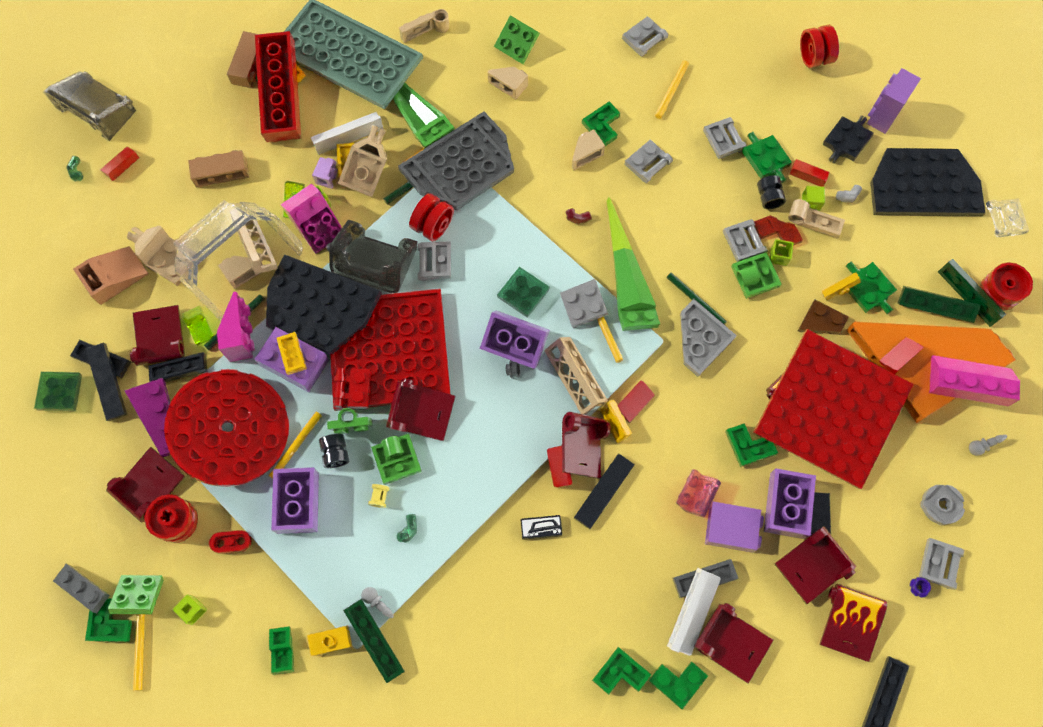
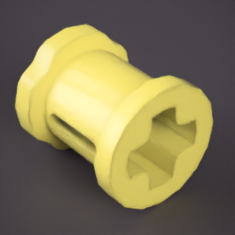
[368,484,390,508]

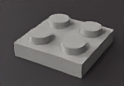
[560,279,609,328]

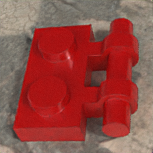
[333,368,371,409]

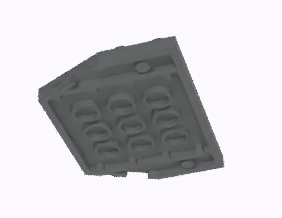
[398,111,514,211]

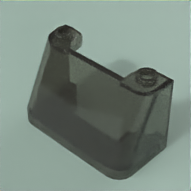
[43,71,136,141]
[329,220,418,294]

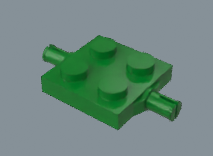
[742,132,792,183]
[845,261,897,314]

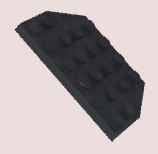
[870,148,985,216]
[266,254,382,355]

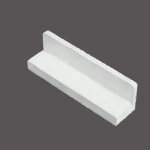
[311,112,384,155]
[667,568,721,656]

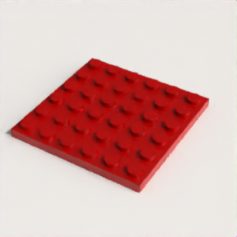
[330,289,451,411]
[753,329,914,489]

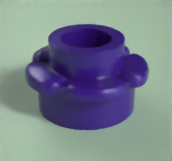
[910,577,931,598]

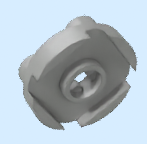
[920,484,965,526]

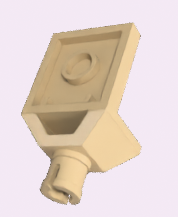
[338,125,387,197]
[127,226,200,286]

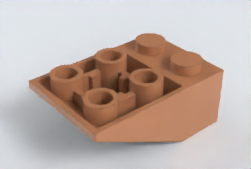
[73,246,149,305]

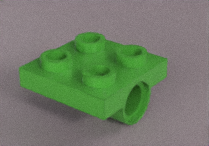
[494,15,540,64]
[731,252,782,299]
[327,408,373,434]
[371,433,422,485]
[108,575,164,614]

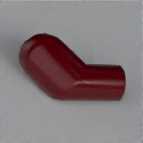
[565,208,592,224]

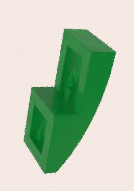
[269,626,294,675]

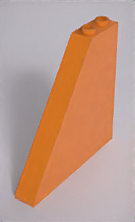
[847,322,1016,423]

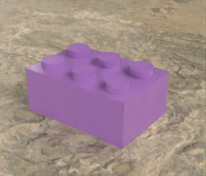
[867,68,921,134]
[480,310,550,369]
[255,327,329,392]
[271,467,319,534]
[764,468,816,539]

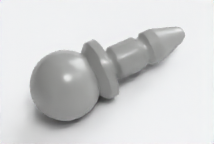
[969,434,1007,456]
[361,587,394,618]

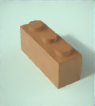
[227,31,257,88]
[188,150,249,188]

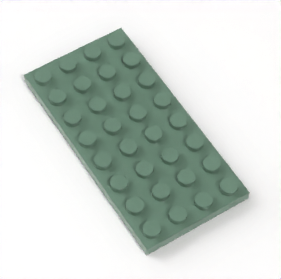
[284,0,423,110]

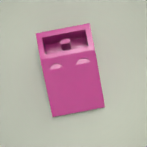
[281,184,344,254]
[217,291,255,362]

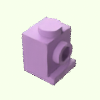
[312,157,337,189]

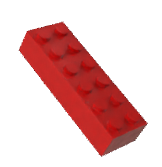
[255,31,301,142]

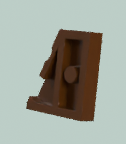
[798,299,849,334]

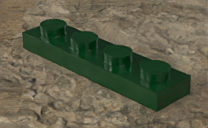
[938,259,1007,327]
[898,285,981,323]
[343,598,405,683]

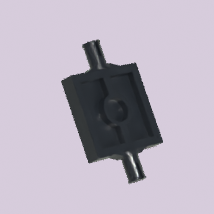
[823,116,874,163]

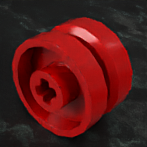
[800,24,839,68]
[409,193,454,242]
[980,262,1033,311]
[144,494,198,543]

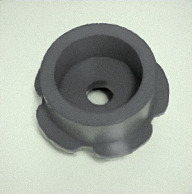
[506,360,520,379]

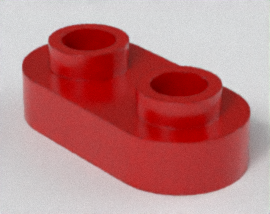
[209,530,252,554]

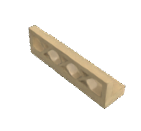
[232,211,278,275]
[544,337,608,415]

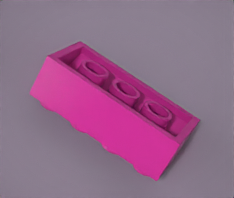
[929,355,1020,407]

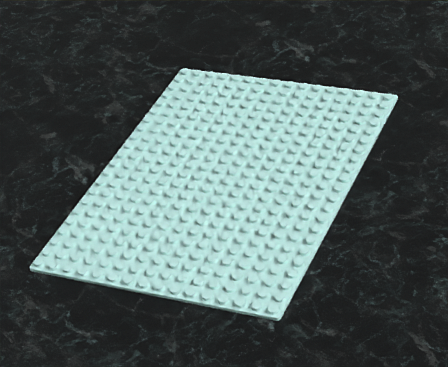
[201,188,663,649]

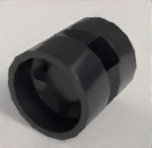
[757,175,786,209]
[318,434,350,469]

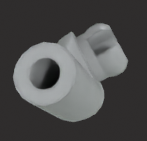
[836,185,862,203]

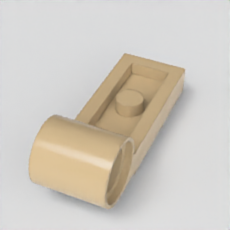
[399,9,449,43]
[788,199,845,238]

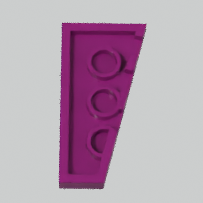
[124,378,170,457]

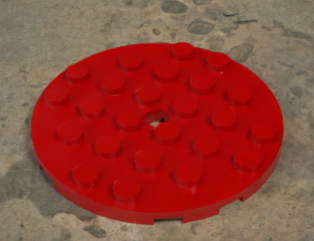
[164,369,289,487]

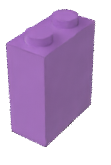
[705,502,764,553]

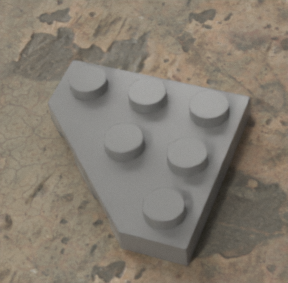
[680,299,737,377]

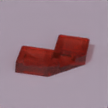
[754,215,803,247]

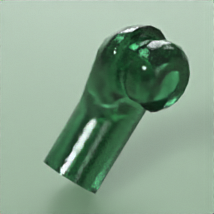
[66,156,84,182]
[396,514,417,543]

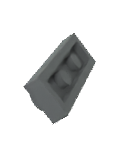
[672,559,739,598]
[53,564,110,613]

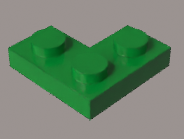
[582,101,620,146]
[725,423,778,467]
[85,598,132,642]
[592,647,651,695]
[648,662,708,710]

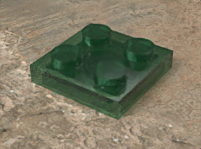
[497,267,550,318]
[34,371,82,411]

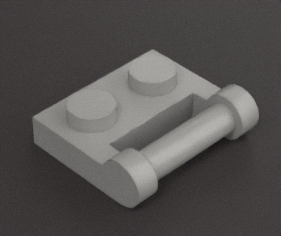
[622,16,668,57]
[703,117,747,159]
[625,139,673,183]
[723,219,768,262]
[418,241,451,281]
[919,538,965,590]

